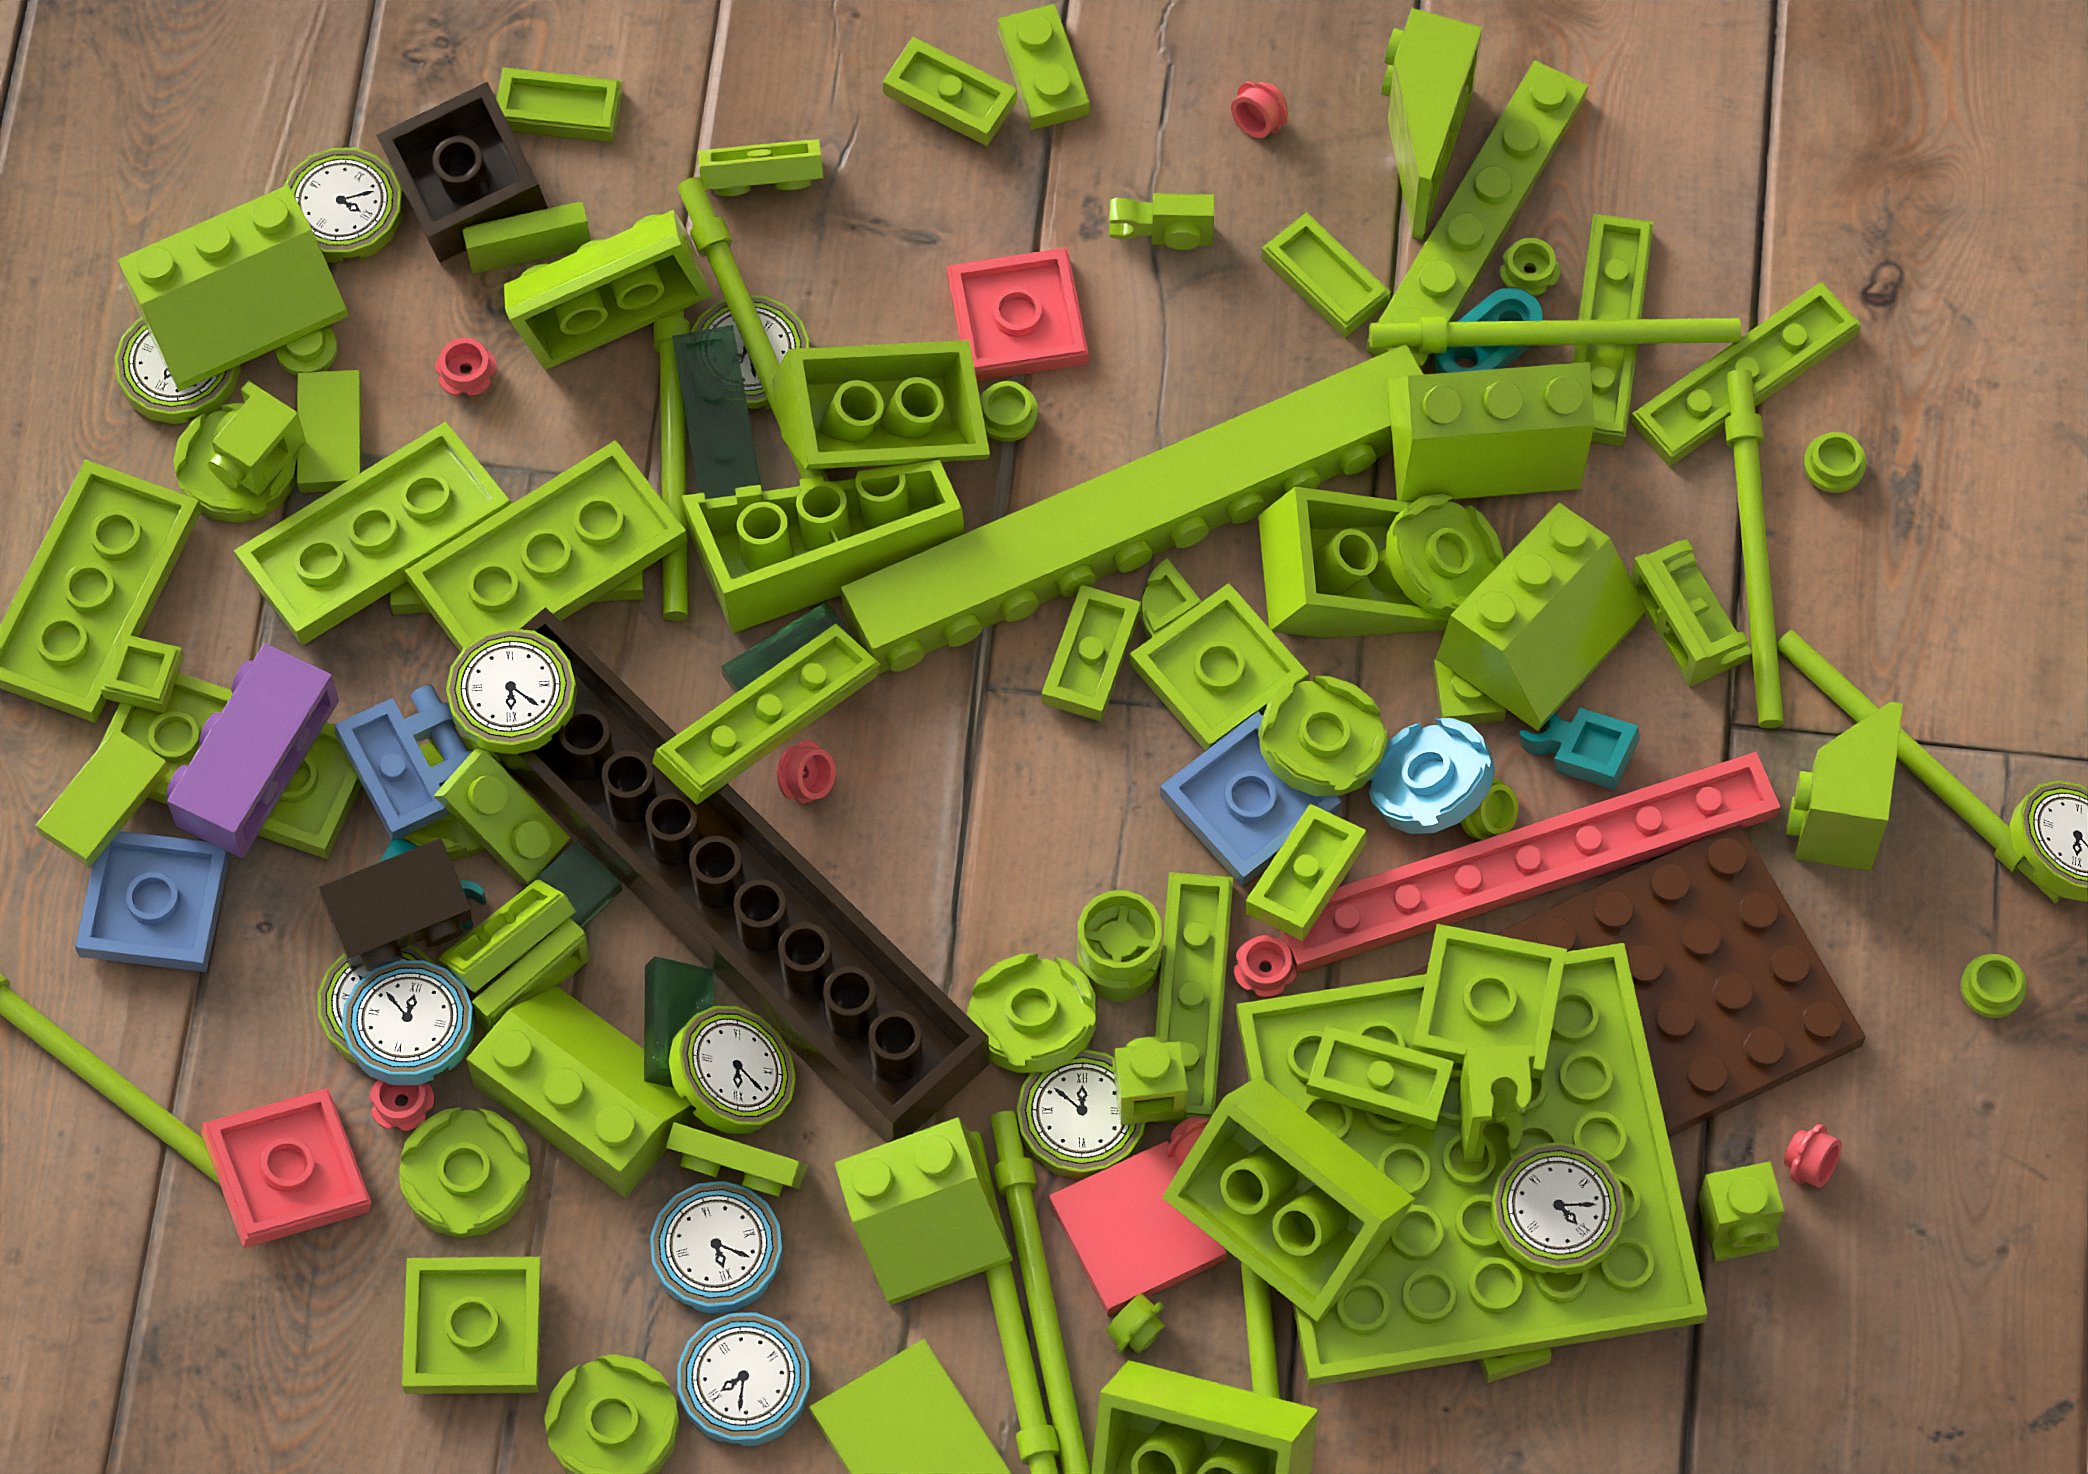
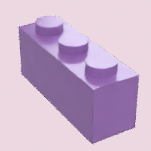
[166,643,339,858]

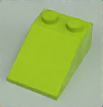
[1381,8,1483,241]
[1258,486,1449,639]

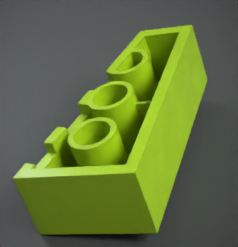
[682,460,965,634]

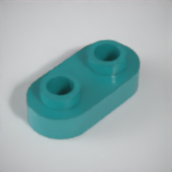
[1435,288,1543,374]

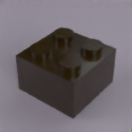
[377,82,548,263]

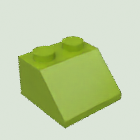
[1786,701,1903,872]
[834,1117,1014,1305]

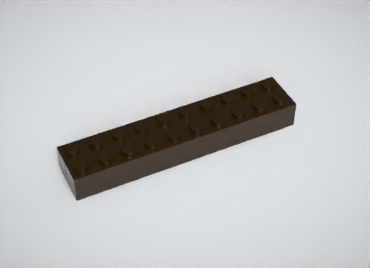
[494,607,990,1143]

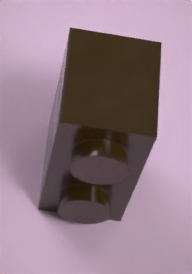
[319,838,471,972]

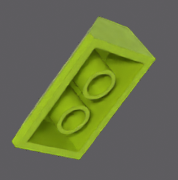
[117,185,349,391]
[504,209,713,370]
[772,340,990,470]
[1388,362,1595,503]
[1436,502,1647,731]
[466,985,696,1198]
[1161,1076,1415,1322]
[1091,1360,1319,1474]

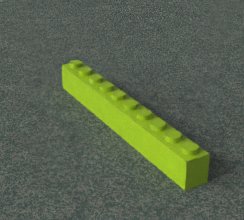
[841,344,1424,675]

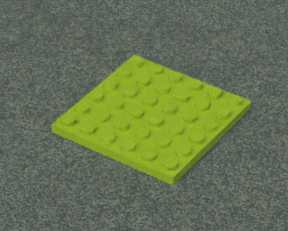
[1236,943,1708,1387]

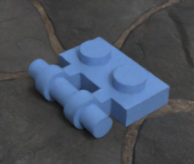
[335,685,472,841]

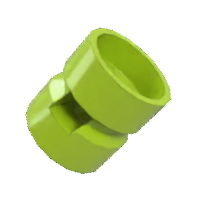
[1077,890,1162,1002]

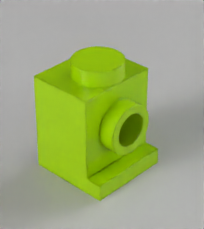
[208,380,305,496]
[1112,1037,1187,1125]
[1697,1161,1784,1262]

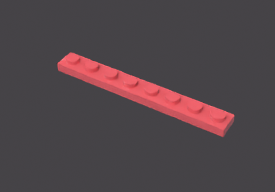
[1279,752,1781,974]

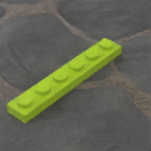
[1366,60,1589,373]

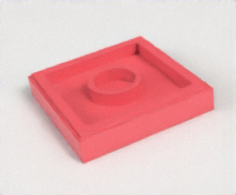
[947,248,1089,381]
[201,1088,372,1249]
[1049,1141,1227,1316]

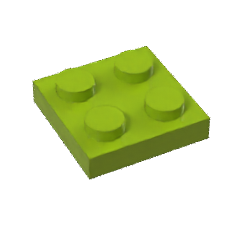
[1130,583,1309,751]
[1412,924,1567,1080]
[402,1257,542,1394]

